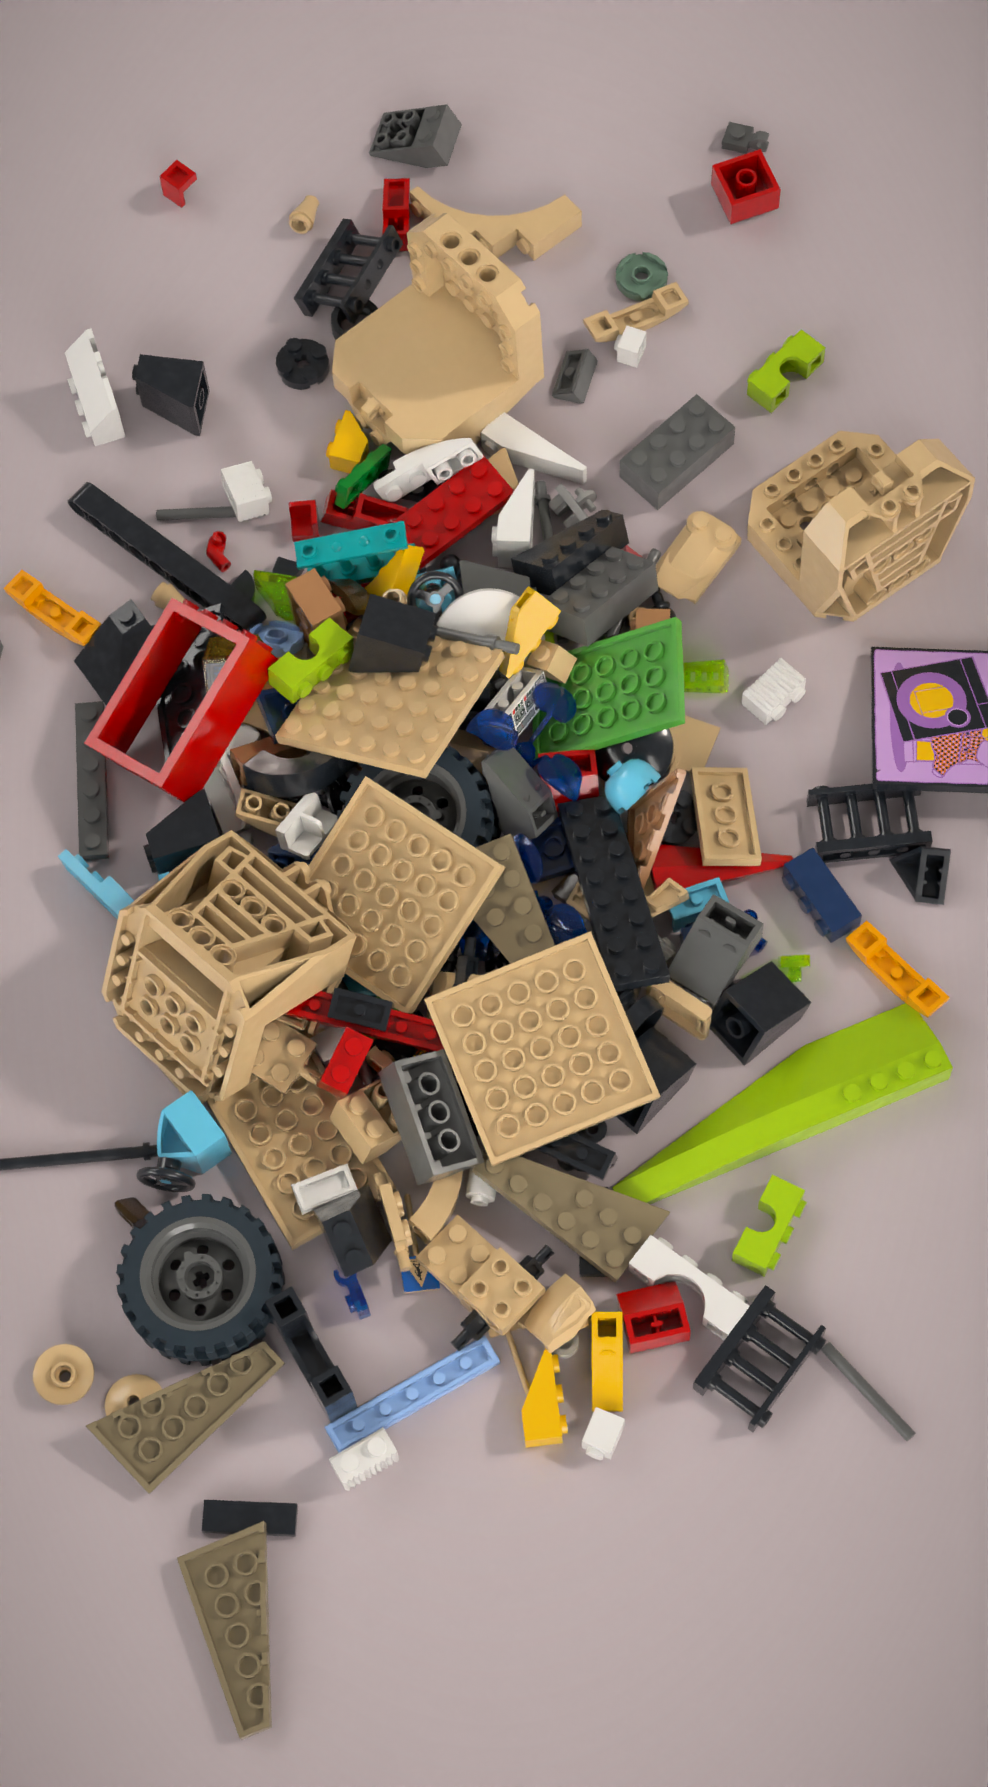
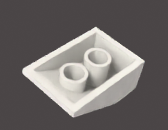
[492,469,535,568]

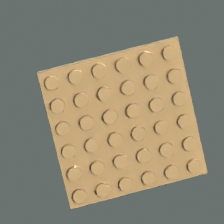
[275,618,505,779]
[309,776,506,1014]
[424,931,660,1167]

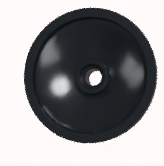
[595,729,674,787]

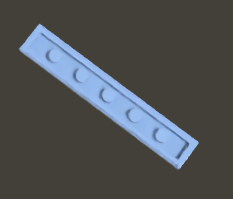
[324,1335,500,1453]

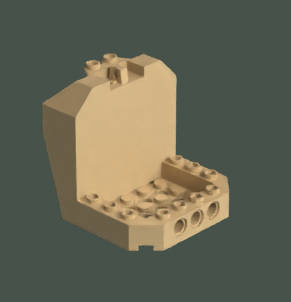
[332,213,544,454]
[747,431,975,622]
[101,830,356,1101]

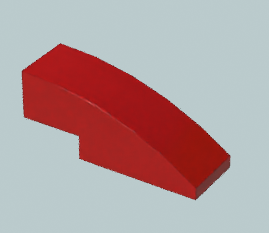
[382,178,410,251]
[321,489,409,530]

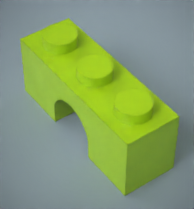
[747,329,826,413]
[268,617,354,704]
[732,1174,807,1277]

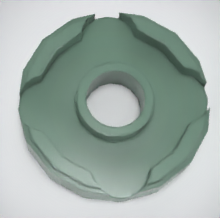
[616,252,668,301]

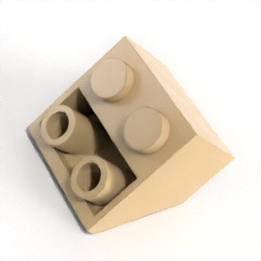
[329,1079,401,1165]

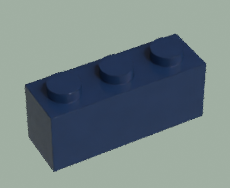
[782,848,862,943]

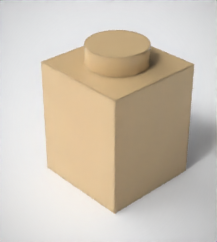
[527,640,577,684]

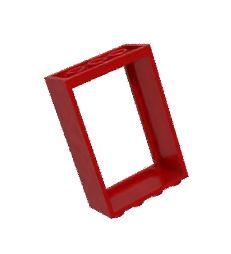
[84,598,279,802]

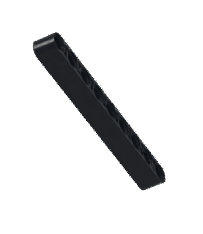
[68,482,267,632]

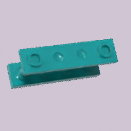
[294,521,420,584]

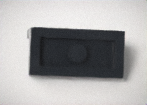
[327,988,394,1032]

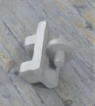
[549,483,597,528]

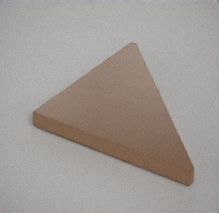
[627,768,686,890]

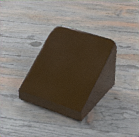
[114,1197,149,1229]

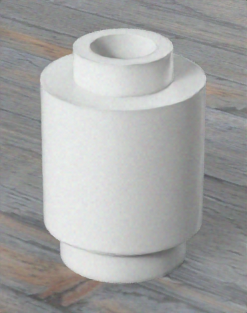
[465,1166,497,1206]

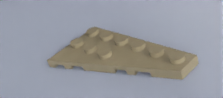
[473,833,555,964]
[472,1153,670,1283]
[86,1341,285,1494]
[177,1521,272,1740]

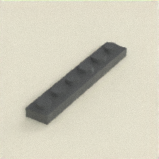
[75,701,109,861]

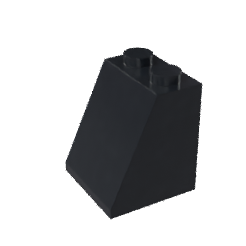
[132,354,210,436]
[348,594,438,673]
[143,789,219,875]
[710,961,812,1066]
[616,1026,697,1134]
[313,1185,392,1278]

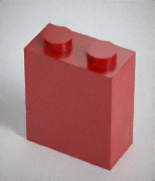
[317,1027,374,1099]

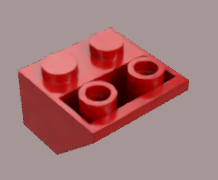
[537,750,599,817]
[616,1281,691,1354]

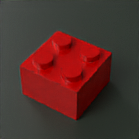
[711,149,781,224]

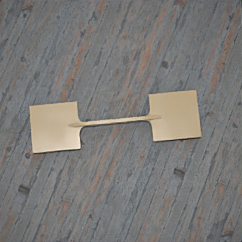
[625,715,721,896]

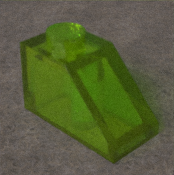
[253,570,297,621]

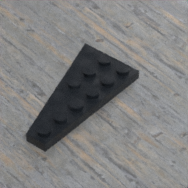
[152,603,225,762]

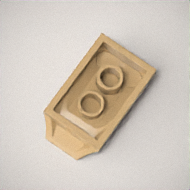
[656,511,742,604]

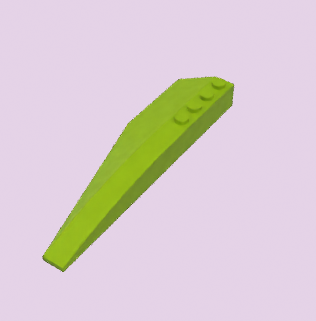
[612,1003,953,1204]

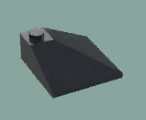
[74,599,184,706]

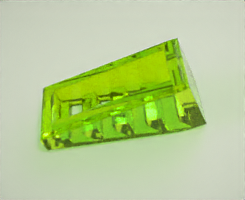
[683,659,729,693]

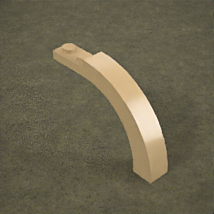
[366,1046,463,1245]

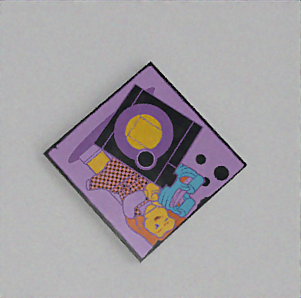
[870,647,988,793]

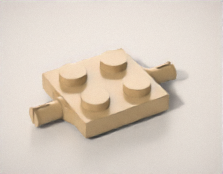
[251,1019,322,1095]
[373,1172,413,1272]

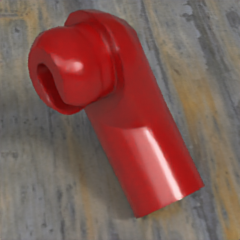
[206,531,231,572]

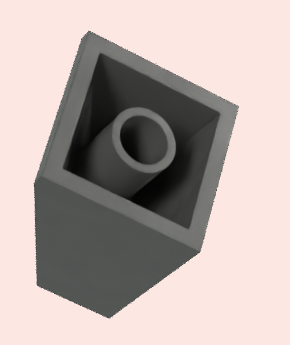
[459,560,537,597]

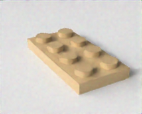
[690,767,762,866]

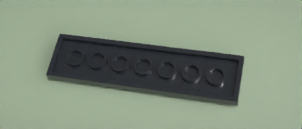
[557,795,670,992]

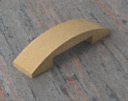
[583,282,689,342]

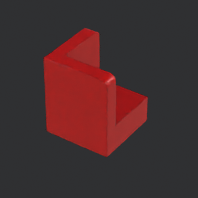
[159,160,197,208]
[288,500,320,542]

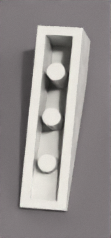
[481,412,587,484]

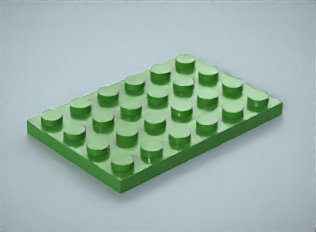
[533,617,685,765]

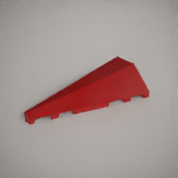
[650,845,793,891]

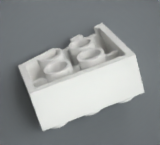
[65,328,125,446]

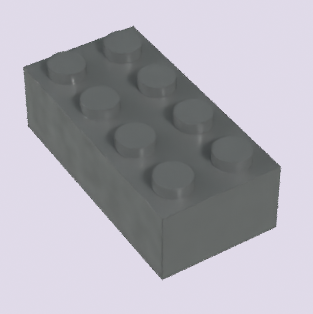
[619,394,735,510]
[546,546,659,647]

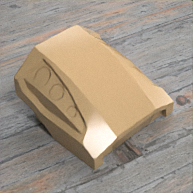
[518,1273,596,1353]

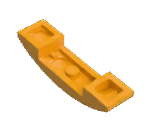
[4,570,102,646]
[846,920,949,1018]

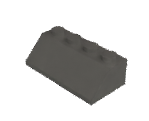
[378,1049,484,1185]

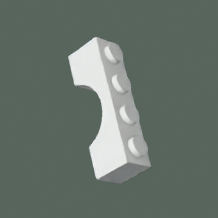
[628,1235,750,1340]

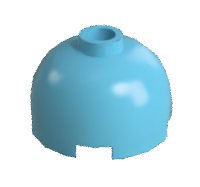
[604,759,661,815]

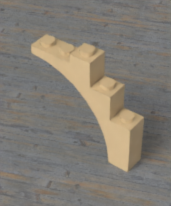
[410,186,582,261]

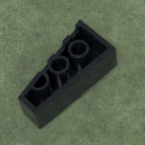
[511,510,629,596]

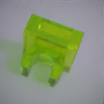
[778,955,810,982]

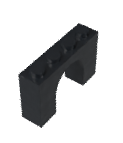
[265,1286,358,1423]

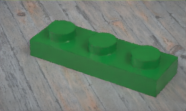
[335,444,392,509]

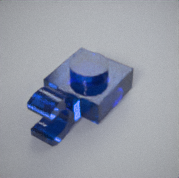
[333,1269,371,1320]

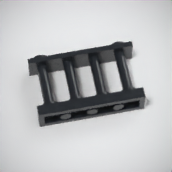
[294,218,403,324]
[806,783,933,863]
[693,1285,827,1432]

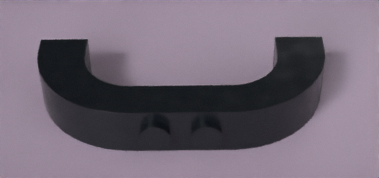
[243,750,359,797]

